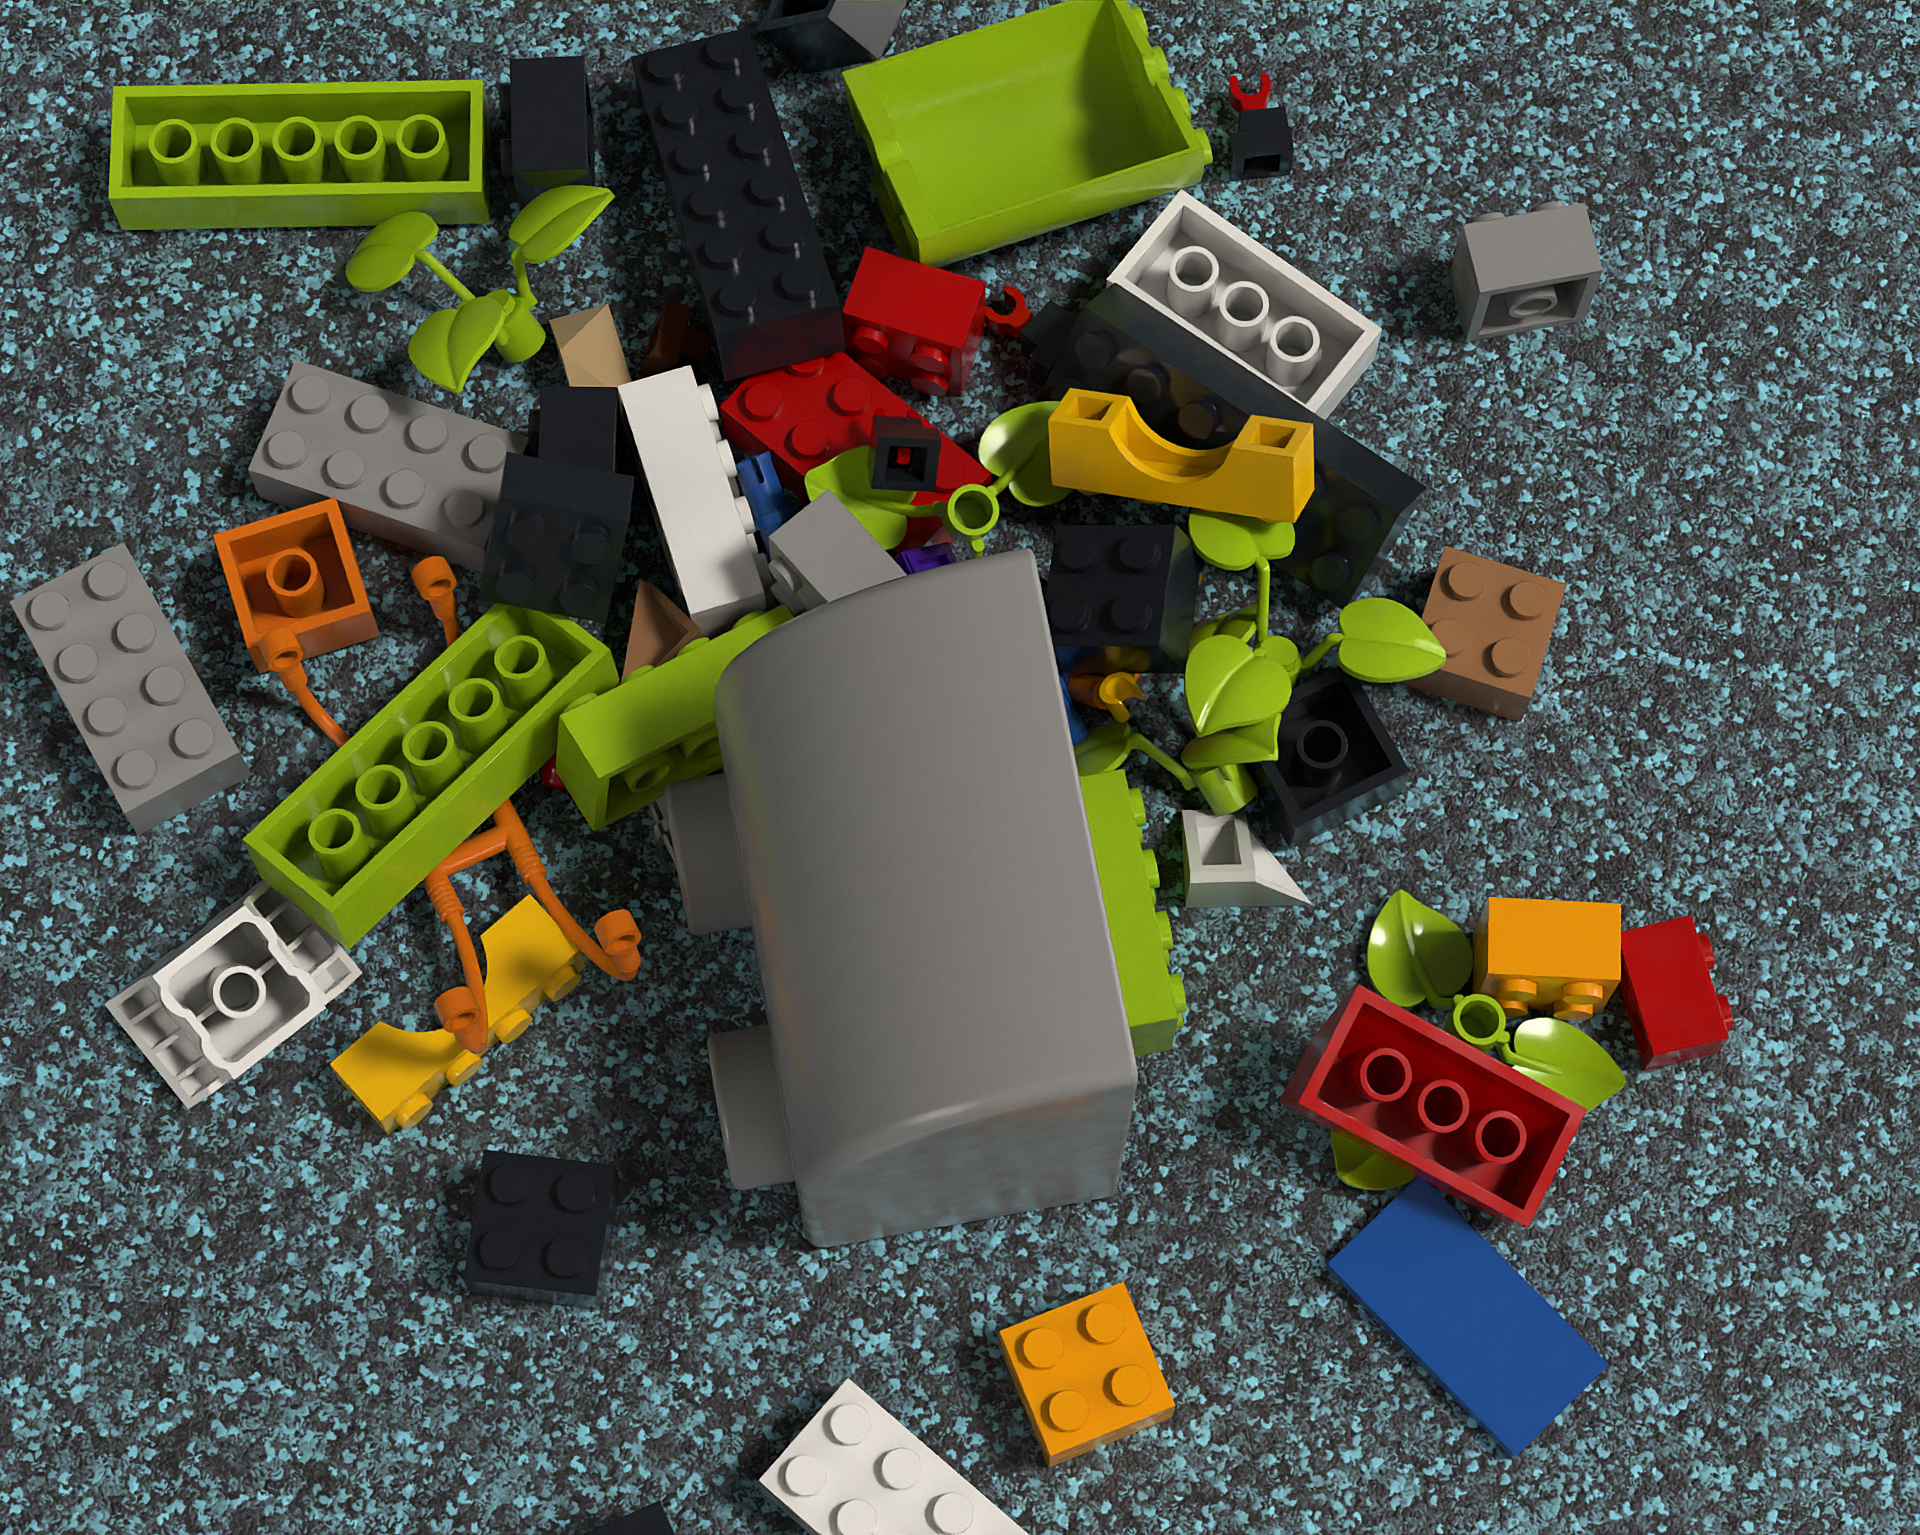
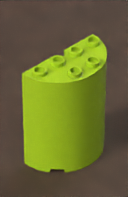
[842,0,1213,268]

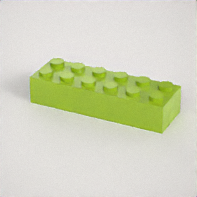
[108,80,490,230]
[242,603,620,950]

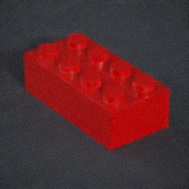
[720,351,992,558]

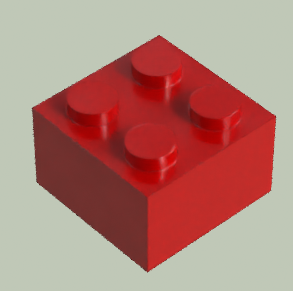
[842,246,986,397]

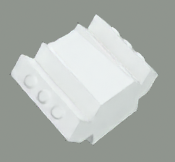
[104,880,362,1109]

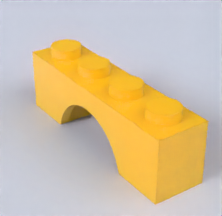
[1048,388,1315,523]
[330,894,586,1135]

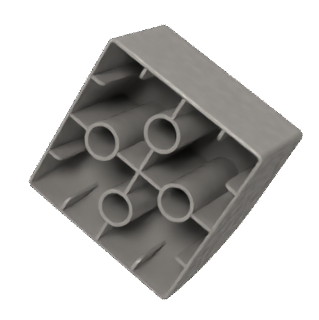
[664,548,1138,1247]

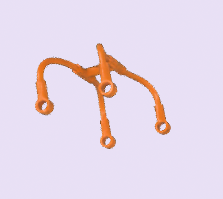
[258,556,642,1054]

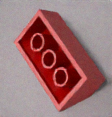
[1279,984,1587,1228]

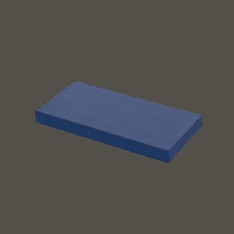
[1325,1177,1609,1459]

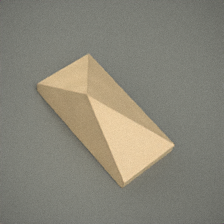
[549,304,632,420]

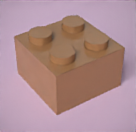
[1400,546,1567,722]

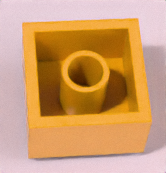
[1472,897,1621,1021]
[998,1281,1176,1468]

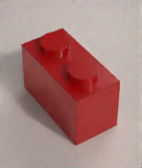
[1618,915,1733,1071]

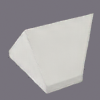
[1182,809,1312,908]

